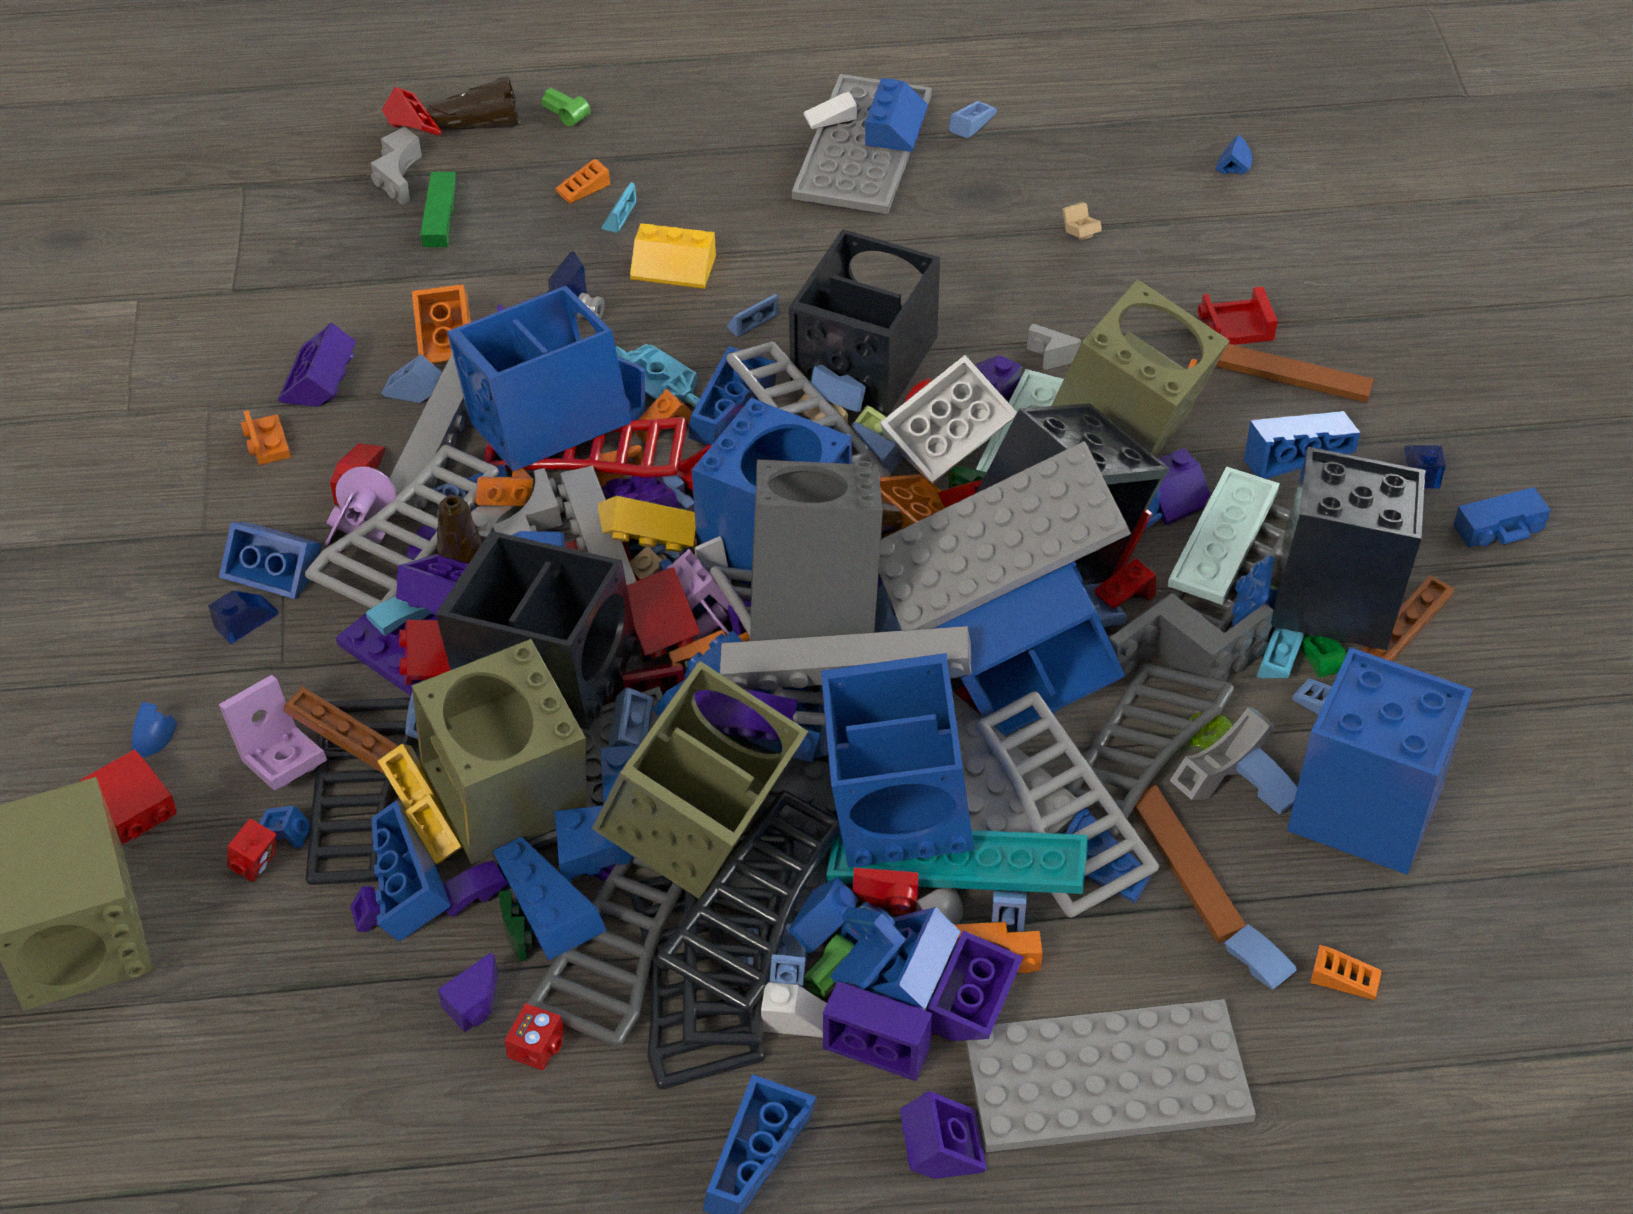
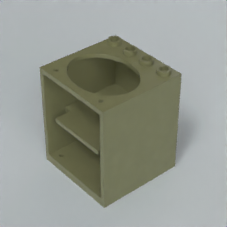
[1051,279,1230,457]
[412,639,587,864]
[592,661,808,899]
[0,777,154,1011]

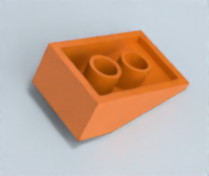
[412,284,471,364]

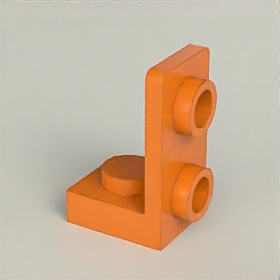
[633,389,693,444]
[475,469,533,506]

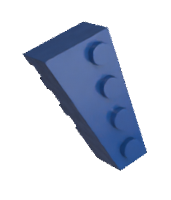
[688,346,777,445]
[1244,411,1360,479]
[372,800,451,942]
[555,806,635,882]
[493,837,606,961]
[703,1074,817,1214]

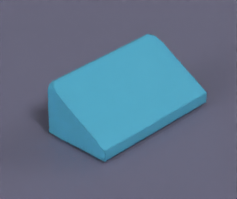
[601,182,636,233]
[1256,627,1304,678]

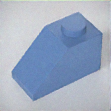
[381,354,442,403]
[991,890,1026,933]

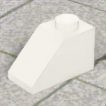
[761,982,827,1038]

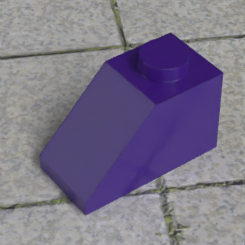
[438,953,498,1032]

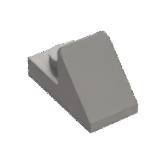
[1027,324,1081,370]

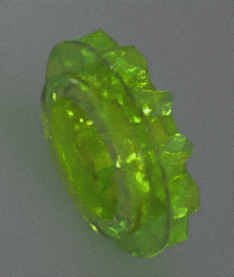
[1188,712,1233,751]

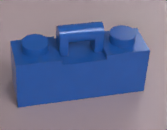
[1453,487,1551,547]

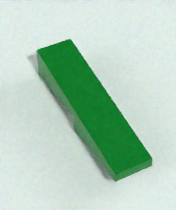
[420,172,456,247]
[1270,585,1346,678]

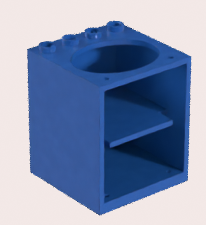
[447,285,631,471]
[692,398,852,587]
[937,561,1125,736]
[1287,647,1473,875]
[821,653,974,868]

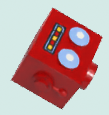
[227,819,277,882]
[504,1003,564,1071]

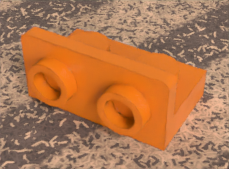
[241,410,291,465]

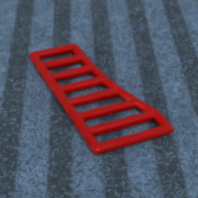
[483,417,687,478]

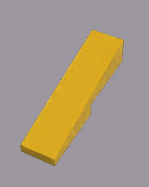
[378,743,463,864]

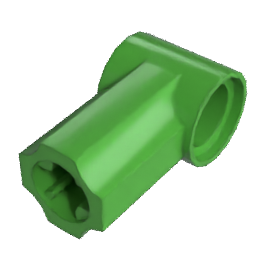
[542,88,590,127]
[803,934,855,998]

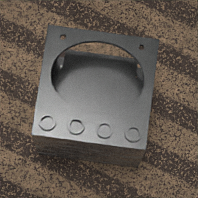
[750,460,883,641]

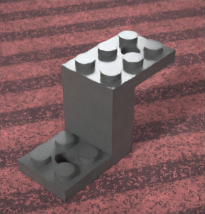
[1109,593,1274,693]

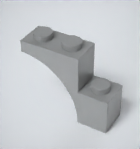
[371,127,422,205]
[493,468,565,535]
[1170,707,1275,800]

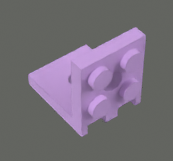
[666,549,731,611]
[218,675,327,791]

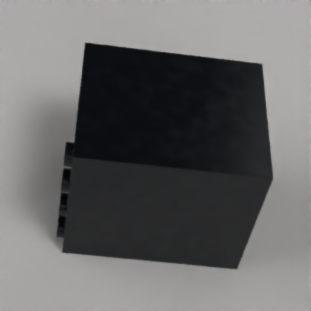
[789,229,940,417]
[976,403,1169,584]
[1271,447,1425,651]
[436,531,639,730]

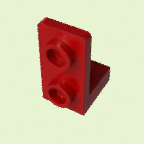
[1094,558,1156,610]

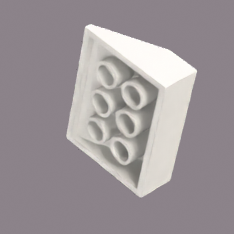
[880,355,1017,484]

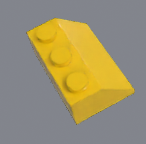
[630,223,716,289]
[597,496,696,553]

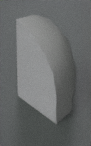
[916,888,963,925]

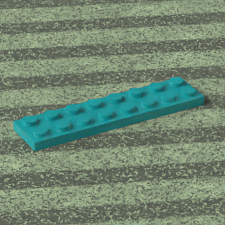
[827,830,1088,894]

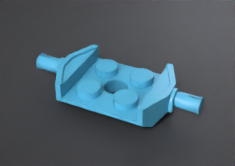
[616,344,700,408]

